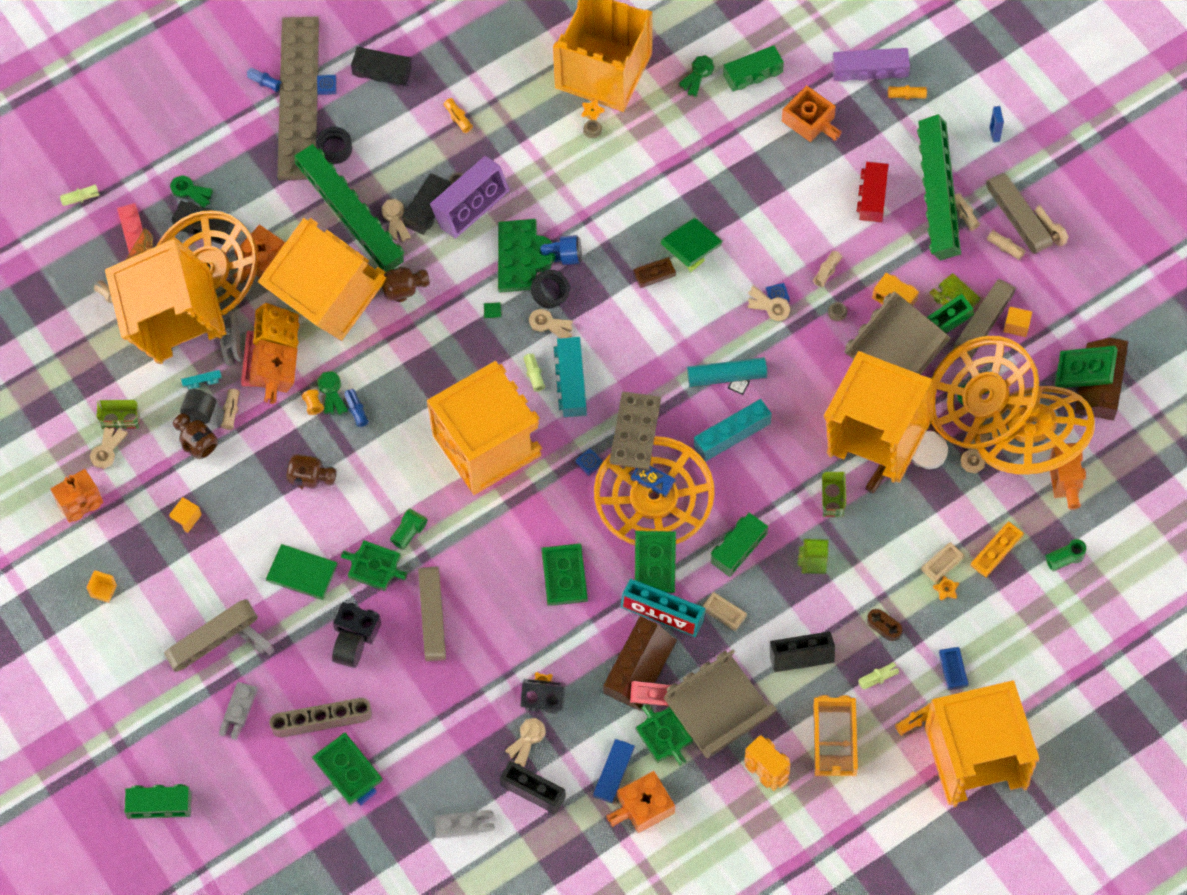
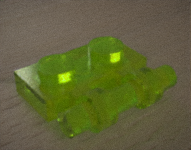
[929,273,980,307]

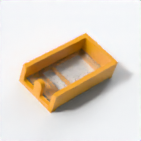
[813,695,858,776]

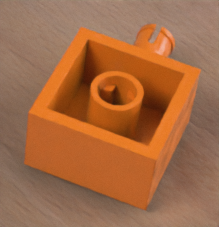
[781,85,842,143]
[233,224,286,284]
[249,340,298,404]
[1049,443,1086,510]
[50,469,104,523]
[606,771,675,833]

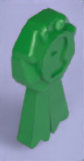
[679,55,715,97]
[170,175,213,208]
[317,371,348,415]

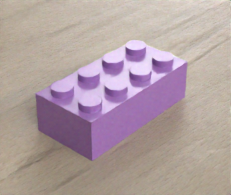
[430,156,510,239]

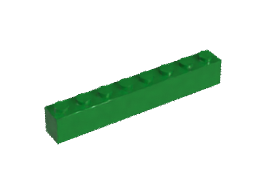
[917,114,961,261]
[294,144,404,271]

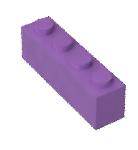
[832,48,910,82]

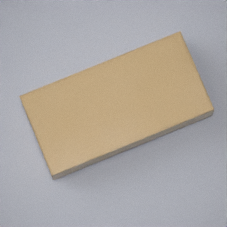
[921,542,965,584]
[702,592,747,632]

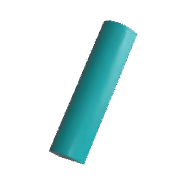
[686,357,767,387]

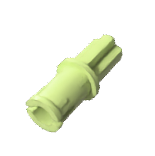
[60,184,99,206]
[523,353,545,392]
[858,662,899,690]

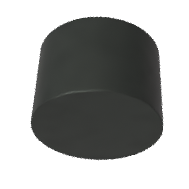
[180,389,217,424]
[332,631,364,668]

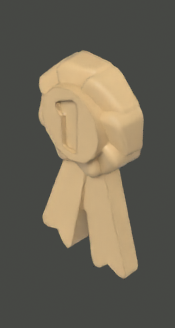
[381,199,411,242]
[1034,205,1069,246]
[748,285,791,321]
[529,309,573,338]
[90,427,128,469]
[960,433,991,474]
[505,718,546,767]

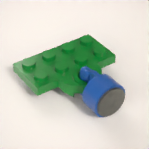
[498,219,582,293]

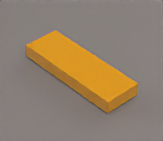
[970,521,1024,578]

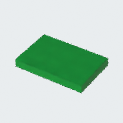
[660,217,723,268]
[1055,346,1118,388]
[635,531,676,593]
[541,543,588,606]
[266,544,338,600]
[312,732,383,806]

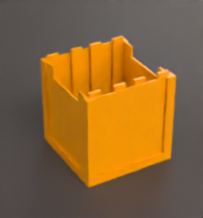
[553,0,653,112]
[258,218,387,341]
[105,239,227,365]
[824,351,933,483]
[427,361,542,495]
[924,680,1040,807]

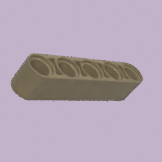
[986,172,1053,254]
[952,278,1016,359]
[418,566,446,662]
[164,599,258,672]
[269,698,372,738]

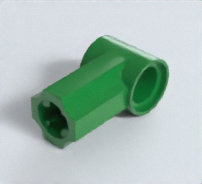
[390,508,428,550]
[1045,539,1087,572]

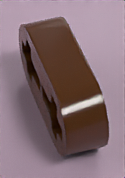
[867,609,903,641]

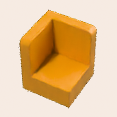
[1003,307,1032,337]
[169,497,202,533]
[86,570,117,603]

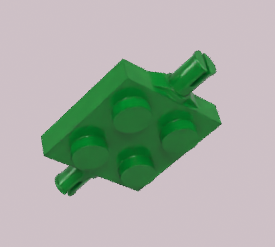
[341,540,408,591]
[635,704,693,766]

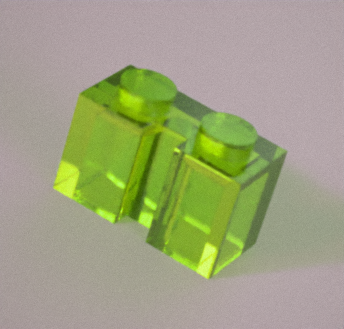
[798,539,828,574]

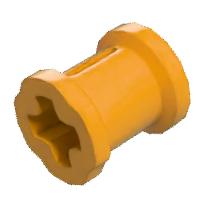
[301,389,324,415]

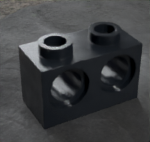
[333,602,382,644]
[520,678,566,714]

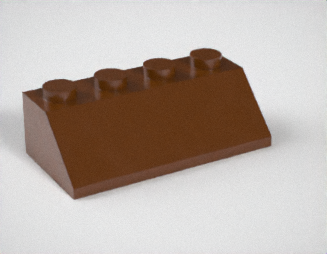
[1075,337,1129,421]
[603,616,677,711]

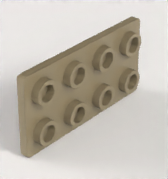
[610,391,661,469]

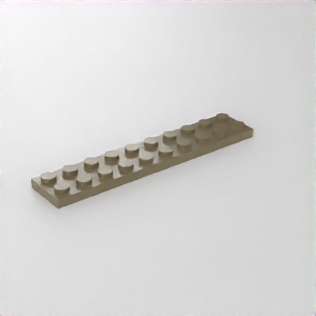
[277,16,319,180]

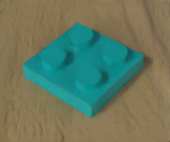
[181,370,223,390]

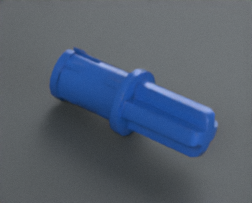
[247,68,282,92]
[344,389,369,427]

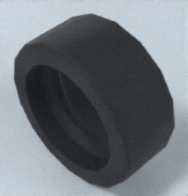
[316,126,353,164]
[531,270,570,308]

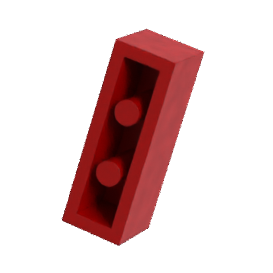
[856,161,889,223]

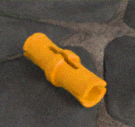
[888,85,927,100]
[443,98,473,133]
[895,703,931,736]

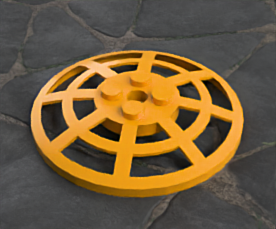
[157,210,258,316]
[931,336,1039,449]
[974,386,1095,475]
[594,436,715,545]

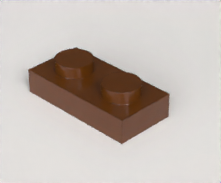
[633,257,676,288]

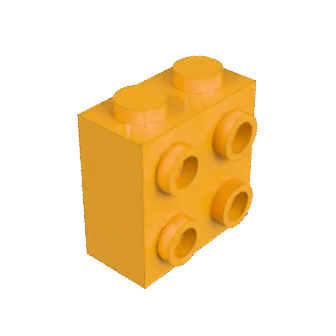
[253,302,300,348]
[744,735,790,791]

